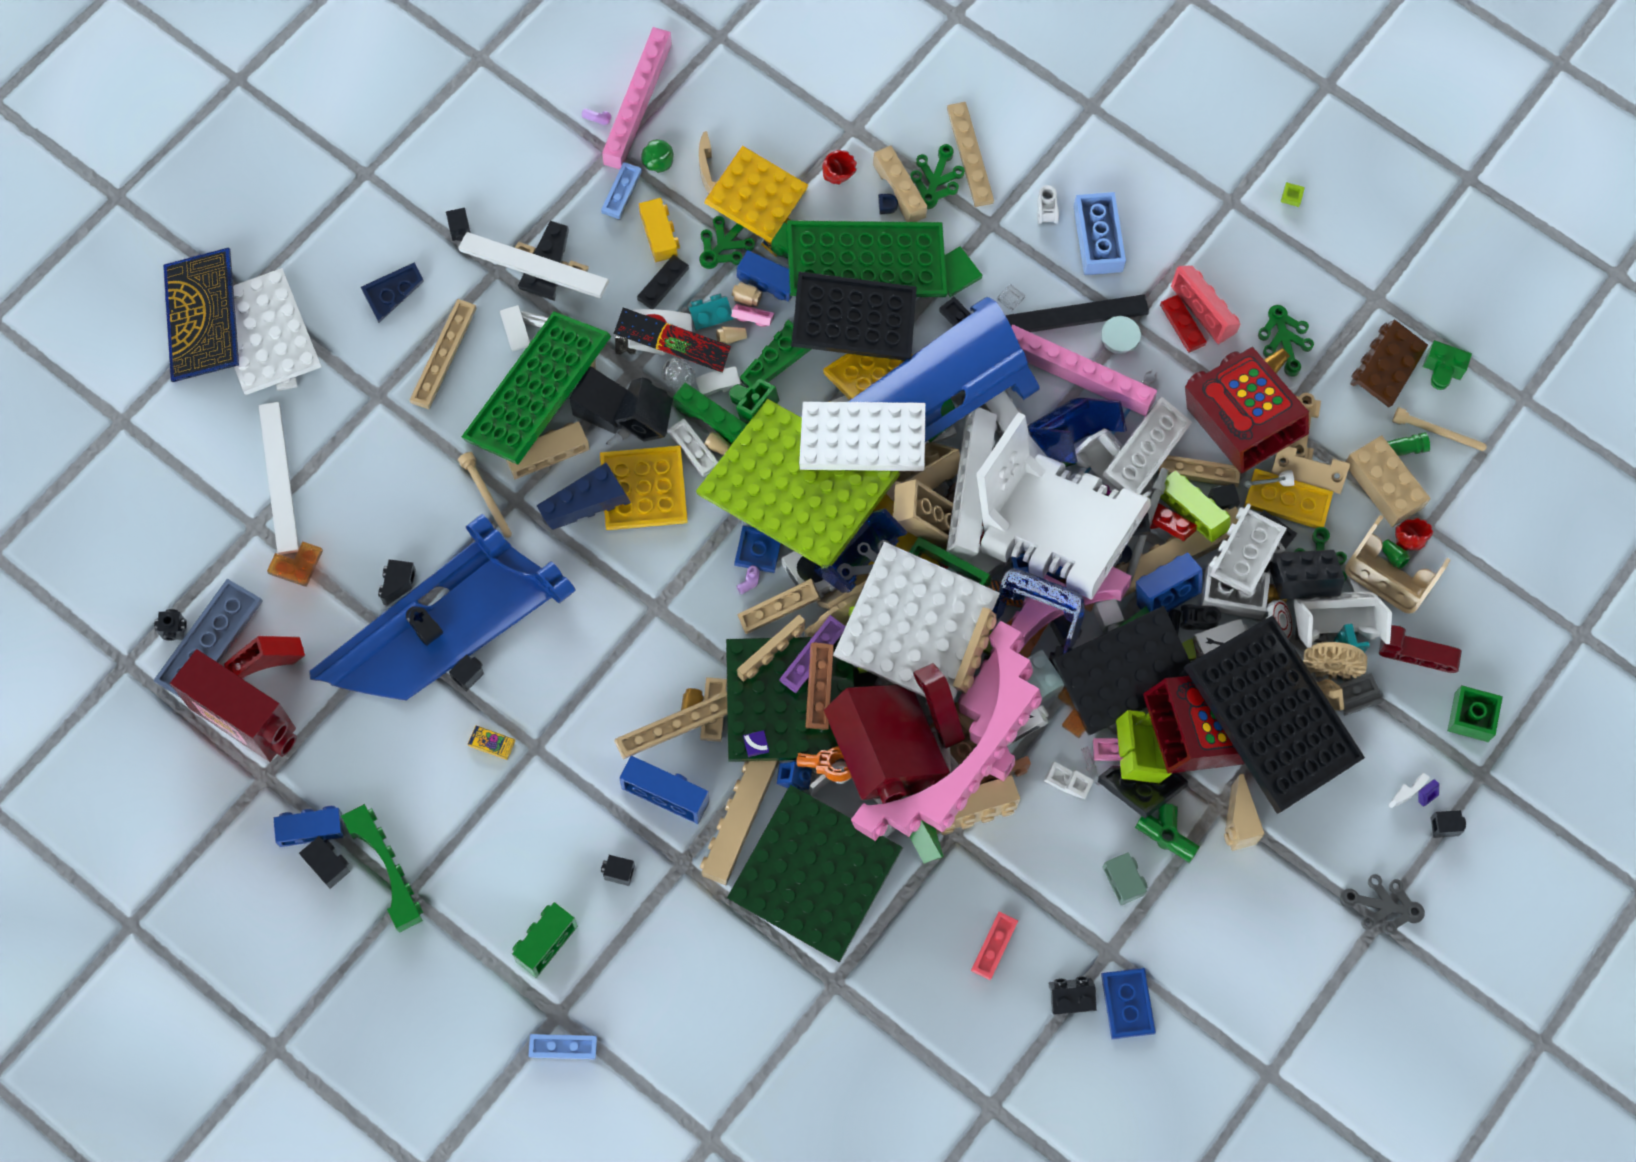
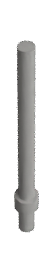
[1126,468,1169,581]

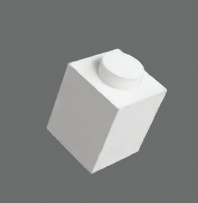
[1093,599,1124,633]

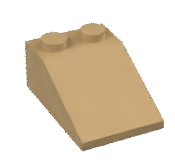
[1224,774,1264,851]

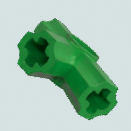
[1135,804,1200,863]

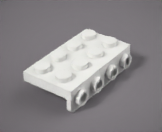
[1209,504,1287,596]

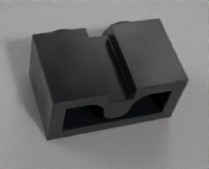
[299,836,350,889]

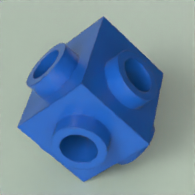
[777,761,812,790]

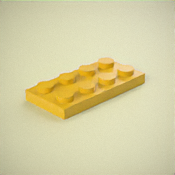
[1244,468,1333,529]

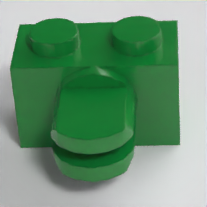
[1422,340,1472,390]
[729,378,780,424]

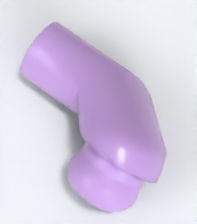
[582,109,611,125]
[736,566,760,595]

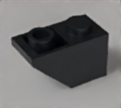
[378,559,416,605]

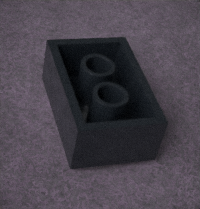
[1270,550,1345,600]

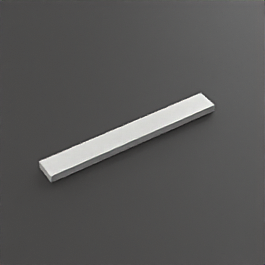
[458,232,609,299]
[259,402,299,555]

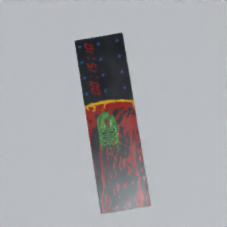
[613,307,731,373]

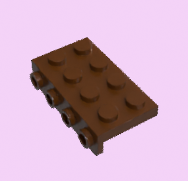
[1350,319,1428,407]

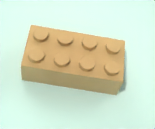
[1345,435,1431,527]
[893,479,953,551]
[935,775,1020,835]

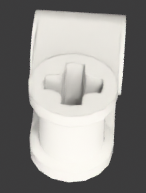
[1037,185,1059,224]

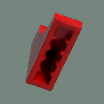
[224,636,305,678]

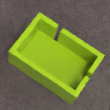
[1116,710,1172,783]

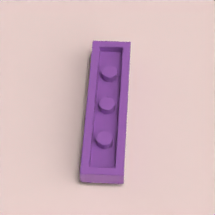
[779,615,846,693]

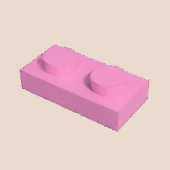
[731,304,775,327]
[1093,738,1123,761]

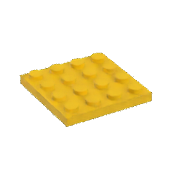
[704,145,809,243]
[823,354,913,400]
[600,445,688,530]

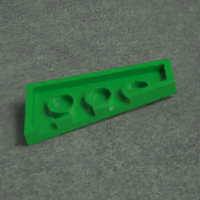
[740,319,812,388]

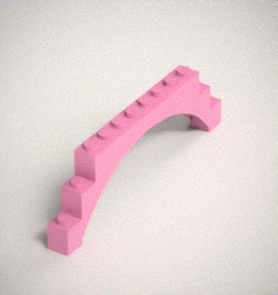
[958,567,1132,782]
[851,621,1042,841]

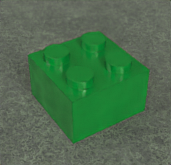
[1447,685,1503,742]

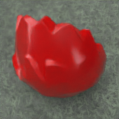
[822,150,857,185]
[1395,518,1433,550]

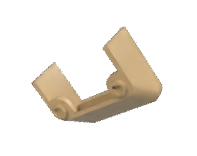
[1345,515,1450,613]

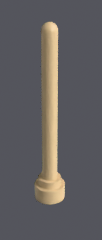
[1392,407,1487,451]
[458,452,512,538]

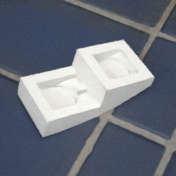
[500,305,530,352]
[696,367,742,397]
[1044,761,1094,799]
[1388,773,1430,808]

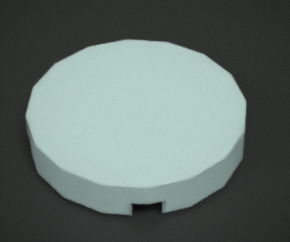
[1101,316,1141,354]

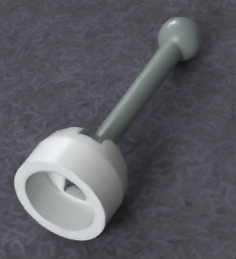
[1244,470,1294,488]

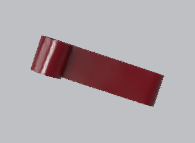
[1379,625,1462,673]
[913,663,965,749]

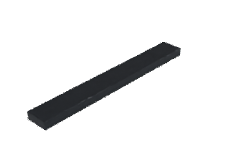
[1005,294,1149,332]

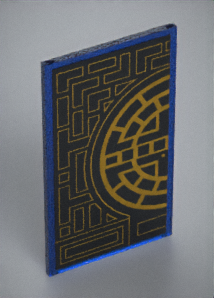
[163,247,239,382]

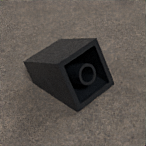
[570,366,627,434]
[613,377,673,442]

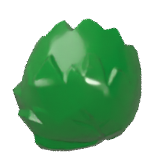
[641,139,674,173]

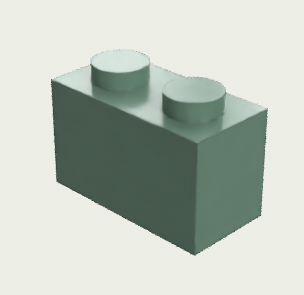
[1102,852,1148,905]

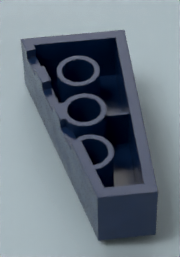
[536,463,631,530]

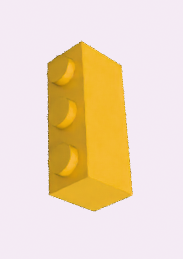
[639,198,680,262]

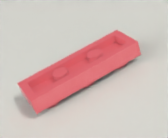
[971,912,1018,981]

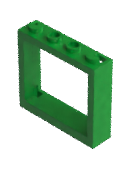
[909,537,992,587]

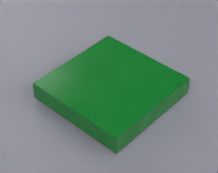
[945,246,983,297]

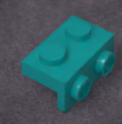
[687,293,734,331]
[1333,624,1370,653]

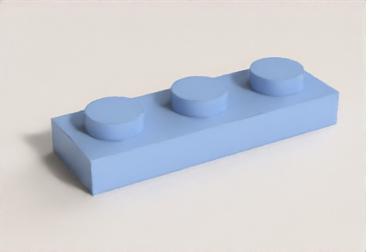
[601,162,642,220]
[529,1034,597,1060]

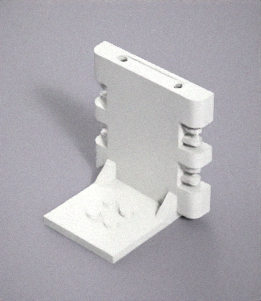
[977,412,1151,600]

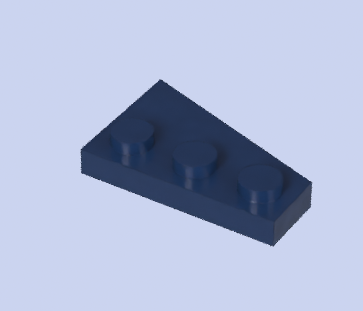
[361,262,424,323]

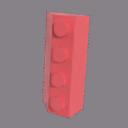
[1171,266,1241,345]

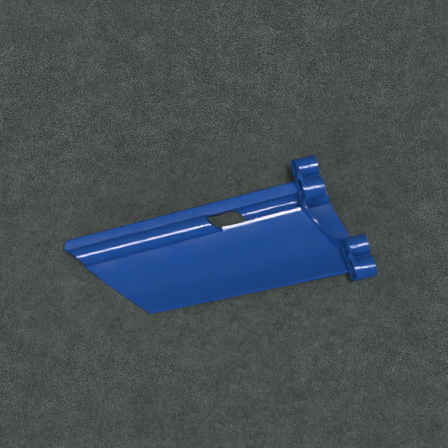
[848,297,1040,442]
[309,514,576,701]

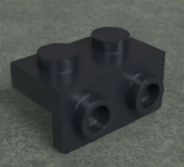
[1049,976,1097,1015]

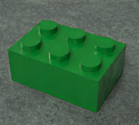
[512,902,578,978]

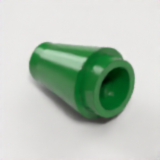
[1382,539,1411,569]

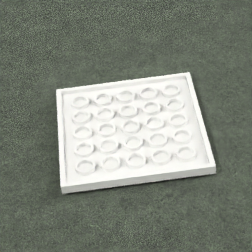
[833,542,1000,700]

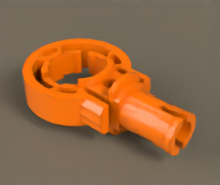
[797,746,852,782]

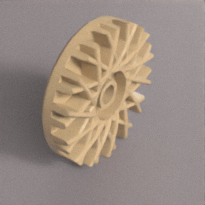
[1303,642,1368,681]

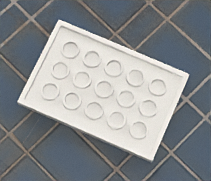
[212,268,321,395]
[799,402,925,471]

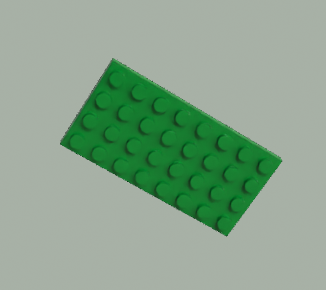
[787,220,947,297]
[461,311,611,465]

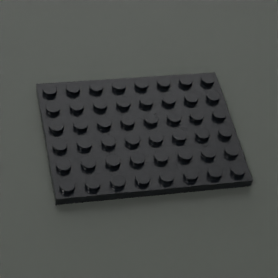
[1184,615,1365,814]

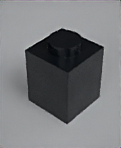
[446,207,471,241]
[1207,484,1240,510]
[1050,611,1082,645]
[449,654,484,692]
[1430,810,1466,838]
[601,855,635,886]

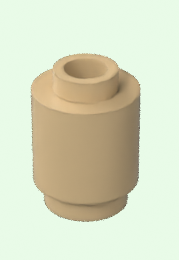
[731,282,762,307]

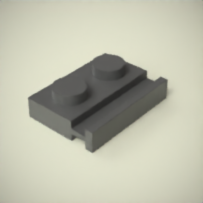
[1338,673,1384,716]

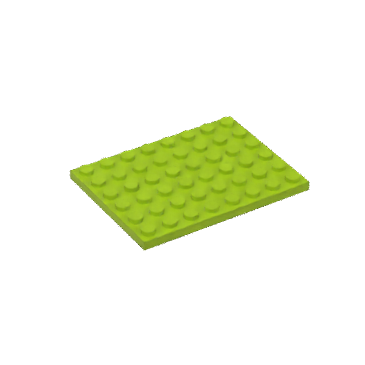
[696,399,900,570]

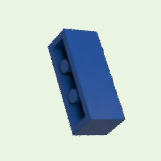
[737,250,792,302]
[273,806,344,847]

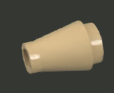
[716,326,747,345]
[704,431,731,455]

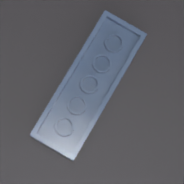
[153,579,263,698]

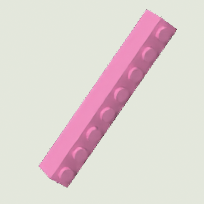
[602,27,672,169]
[1012,325,1157,417]

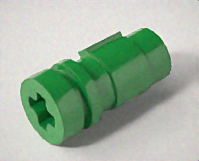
[1387,432,1430,456]

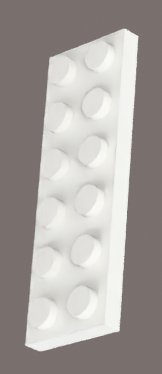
[1102,397,1192,494]

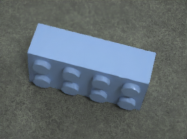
[1073,192,1126,275]

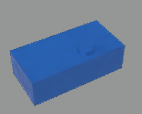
[619,755,709,824]

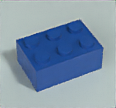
[1136,553,1202,612]

